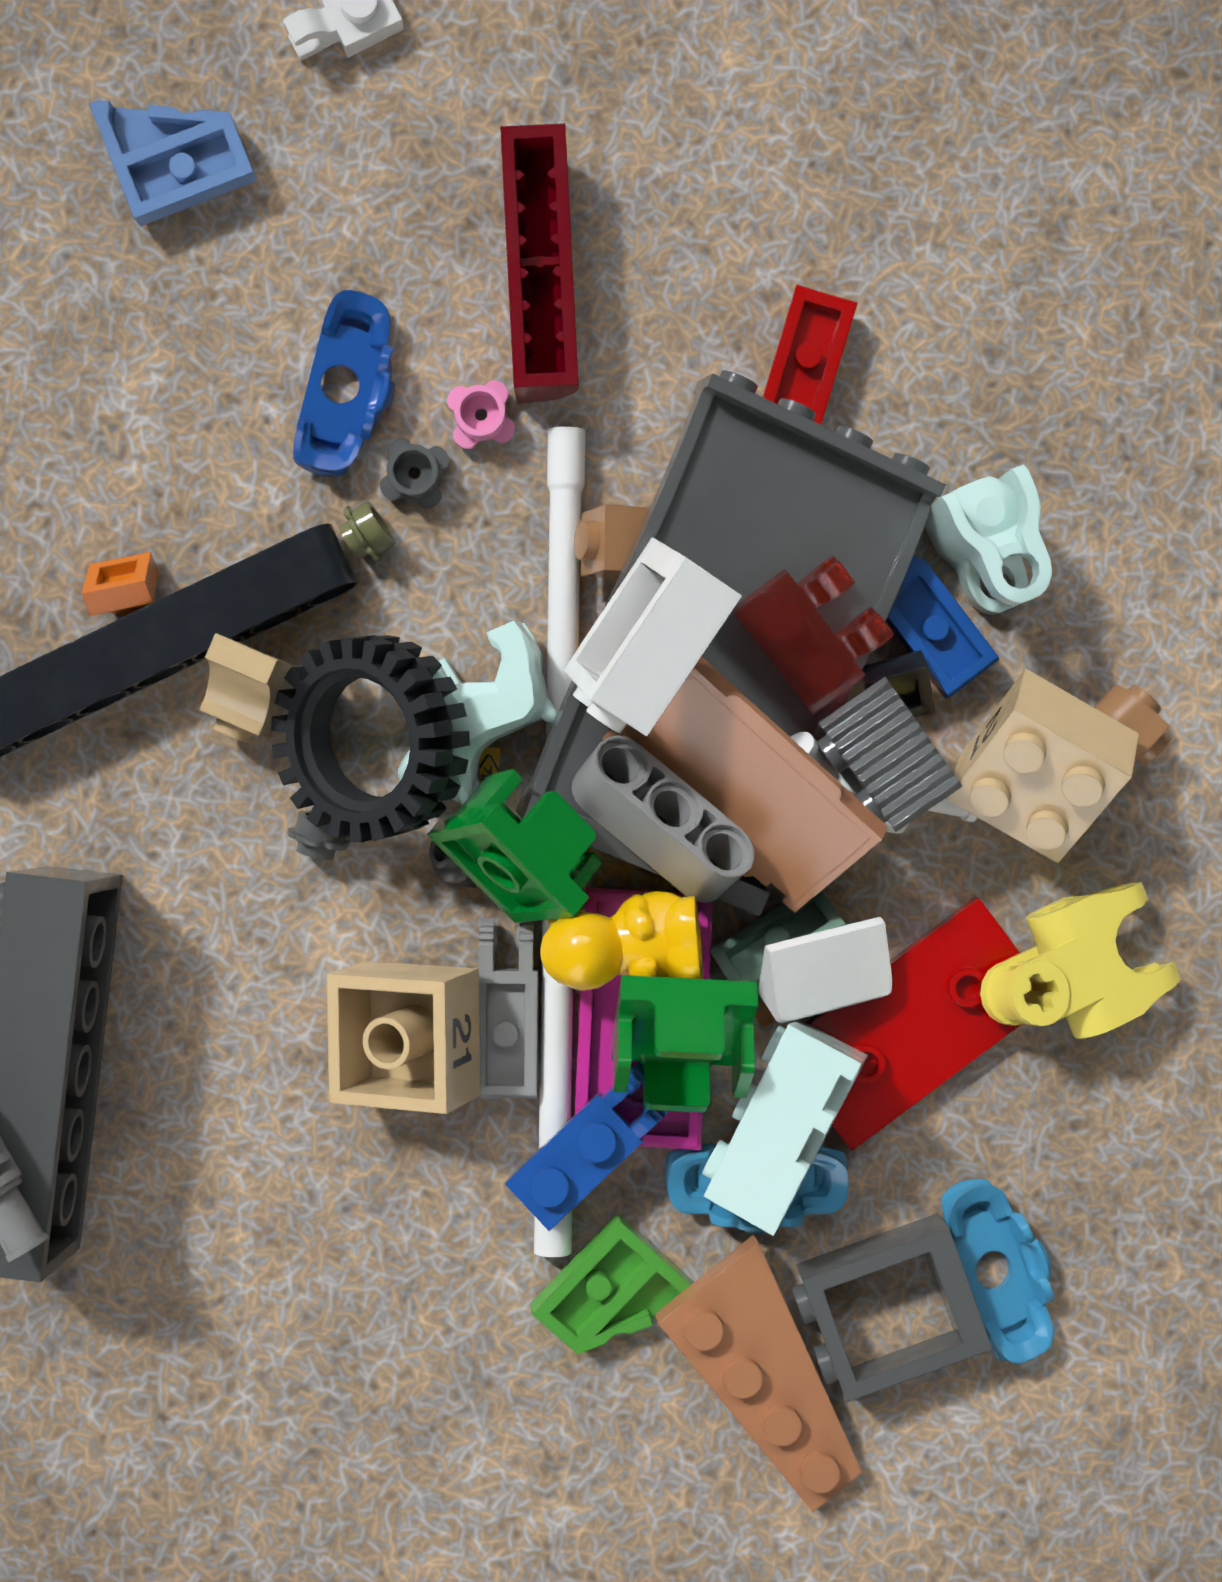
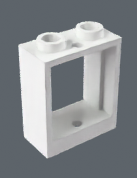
[564,537,742,736]

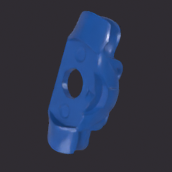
[293,290,395,477]

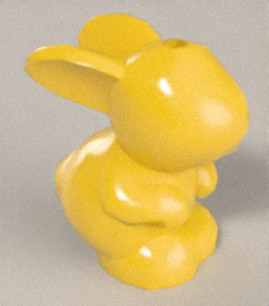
[540,891,703,991]

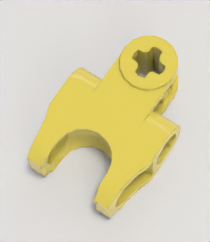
[980,882,1181,1039]

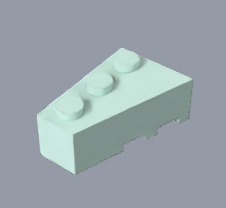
[702,1019,868,1236]

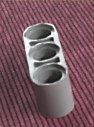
[572,735,754,903]

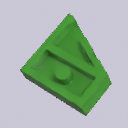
[530,1213,694,1354]

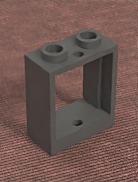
[791,1213,993,1402]

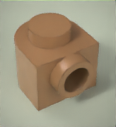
[1094,685,1172,766]

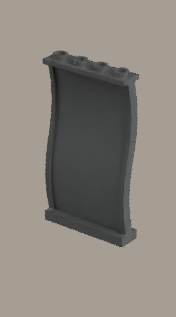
[515,370,946,916]

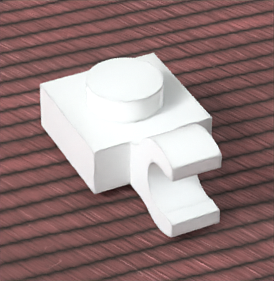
[283,0,404,61]

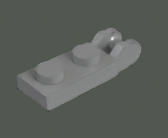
[476,918,539,1099]

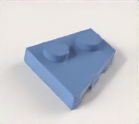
[89,100,258,226]

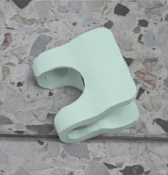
[925,465,1052,615]

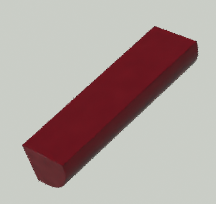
[500,123,579,404]

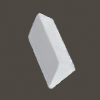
[758,917,892,1023]

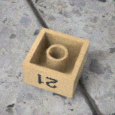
[946,668,1139,863]
[327,961,481,1114]

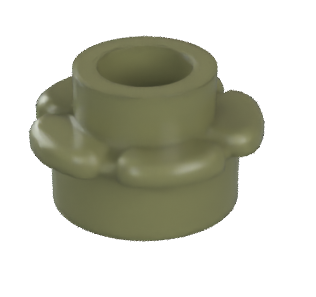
[339,501,396,562]

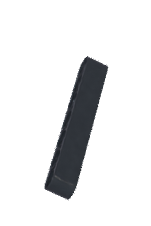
[0,523,359,757]

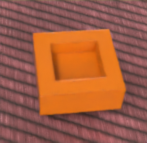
[81,552,159,616]

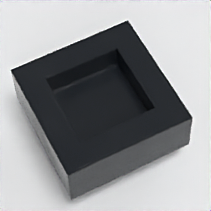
[860,650,935,718]

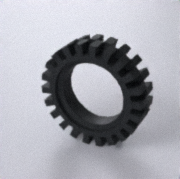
[271,635,470,843]

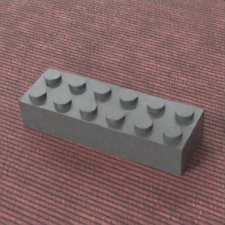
[0,866,123,1282]

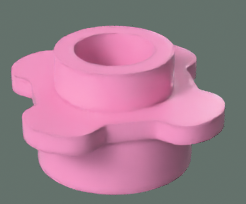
[447,380,515,449]

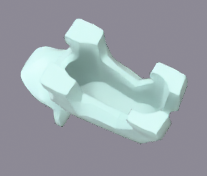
[398,621,558,805]

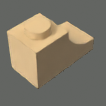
[199,633,296,743]

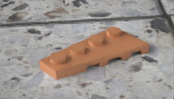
[655,1235,863,1512]

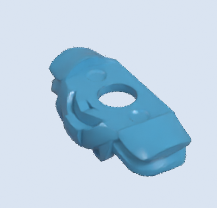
[664,1144,849,1234]
[941,1178,1054,1364]

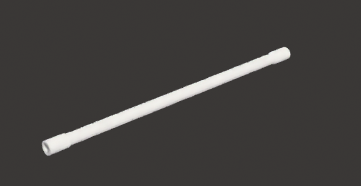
[534,427,586,1257]

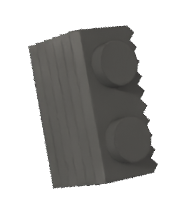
[817,677,963,832]

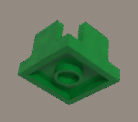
[427,769,603,923]
[611,975,758,1112]

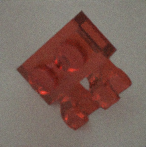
[733,555,894,715]

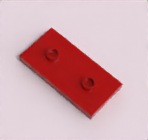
[806,897,1022,1151]

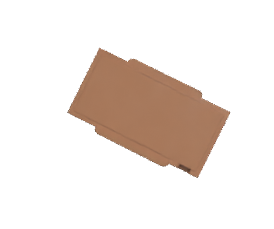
[602,656,888,913]

